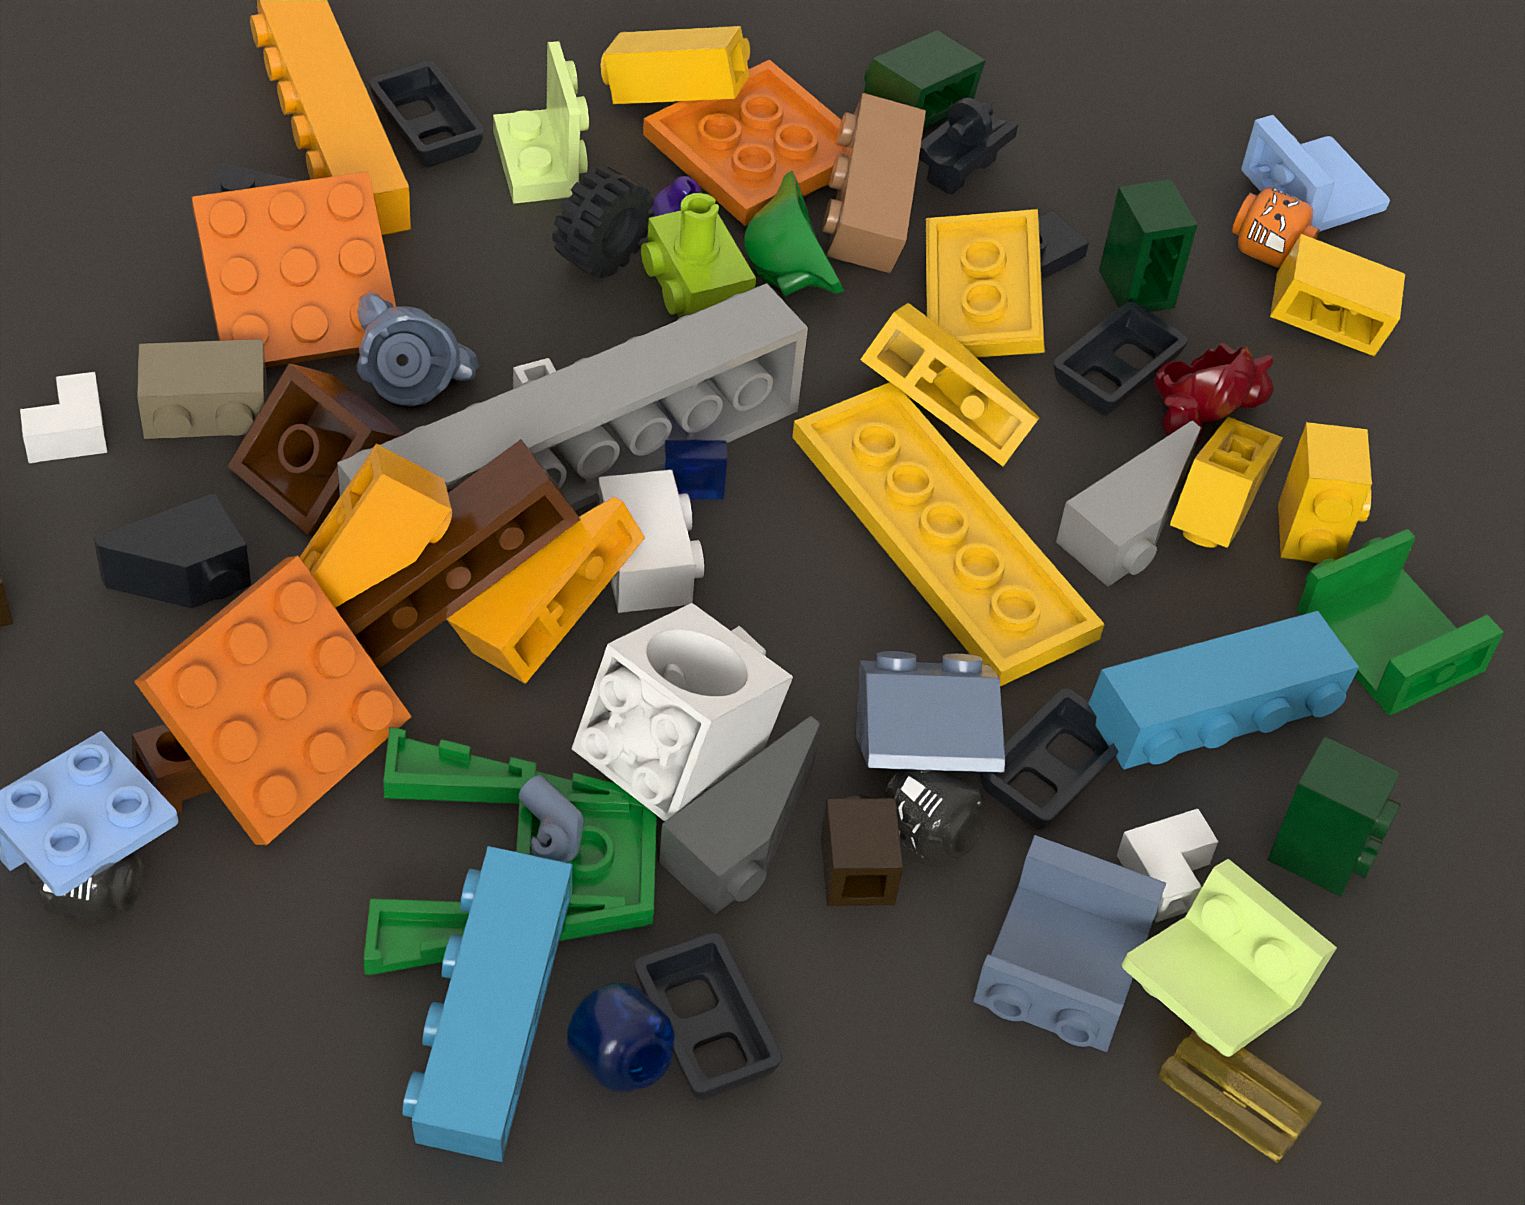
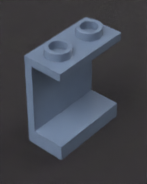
[973,835,1166,1052]

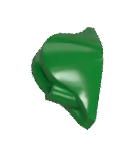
[744,170,844,296]

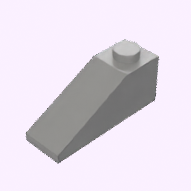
[1056,421,1201,587]

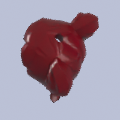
[1154,343,1274,443]

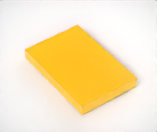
[926,209,1045,358]

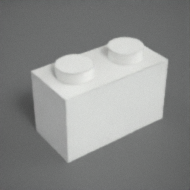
[597,470,704,613]

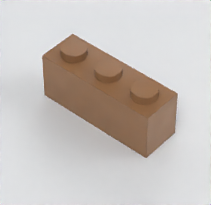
[822,93,926,273]

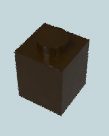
[821,795,903,906]

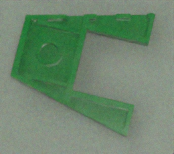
[364,727,657,975]

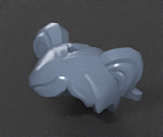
[356,291,480,407]

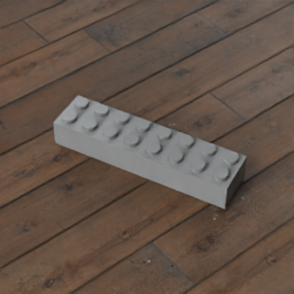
[337,283,808,510]

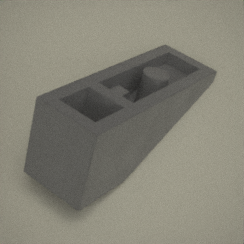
[659,716,820,915]

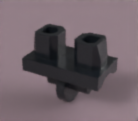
[919,98,1018,194]

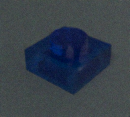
[663,439,728,499]

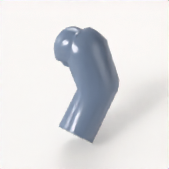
[518,775,584,863]

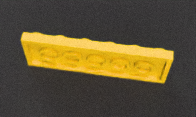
[792,382,1104,686]

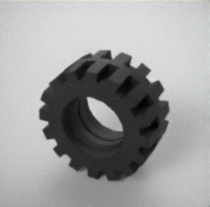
[552,166,654,278]

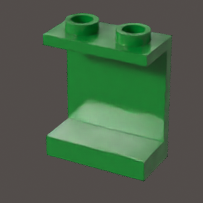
[1296,529,1504,716]

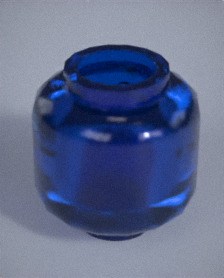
[567,983,675,1092]

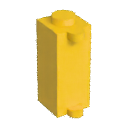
[601,26,750,104]

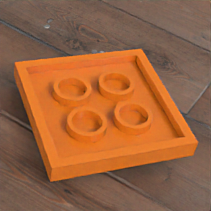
[643,60,845,226]
[192,171,396,368]
[134,555,412,845]

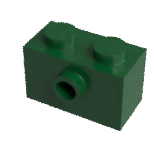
[863,30,986,128]
[1099,179,1198,312]
[1267,736,1401,897]

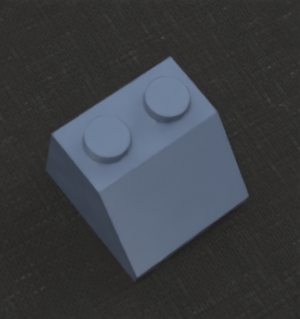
[856,651,1005,772]

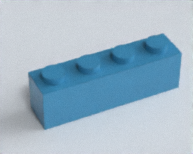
[1088,611,1359,770]
[403,846,572,1162]

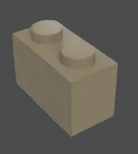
[137,339,267,439]

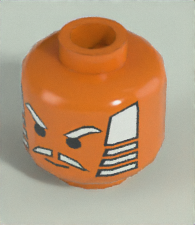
[1232,187,1320,268]

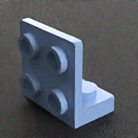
[1241,115,1390,232]
[0,731,179,896]

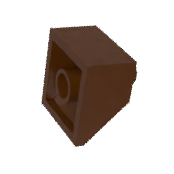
[227,363,406,536]

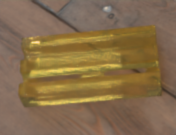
[1158,1029,1322,1163]

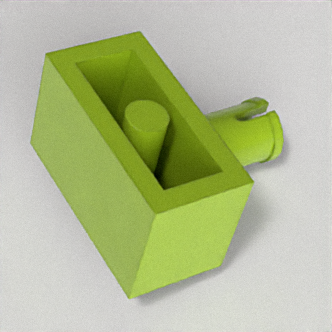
[641,193,756,319]

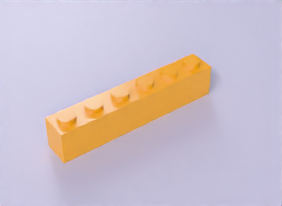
[250,0,411,235]

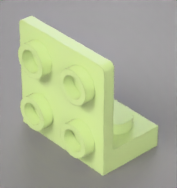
[493,41,589,204]
[1121,859,1337,1057]

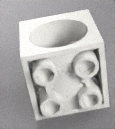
[572,603,793,821]

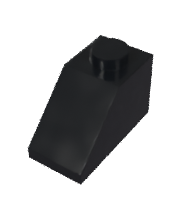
[93,493,251,608]

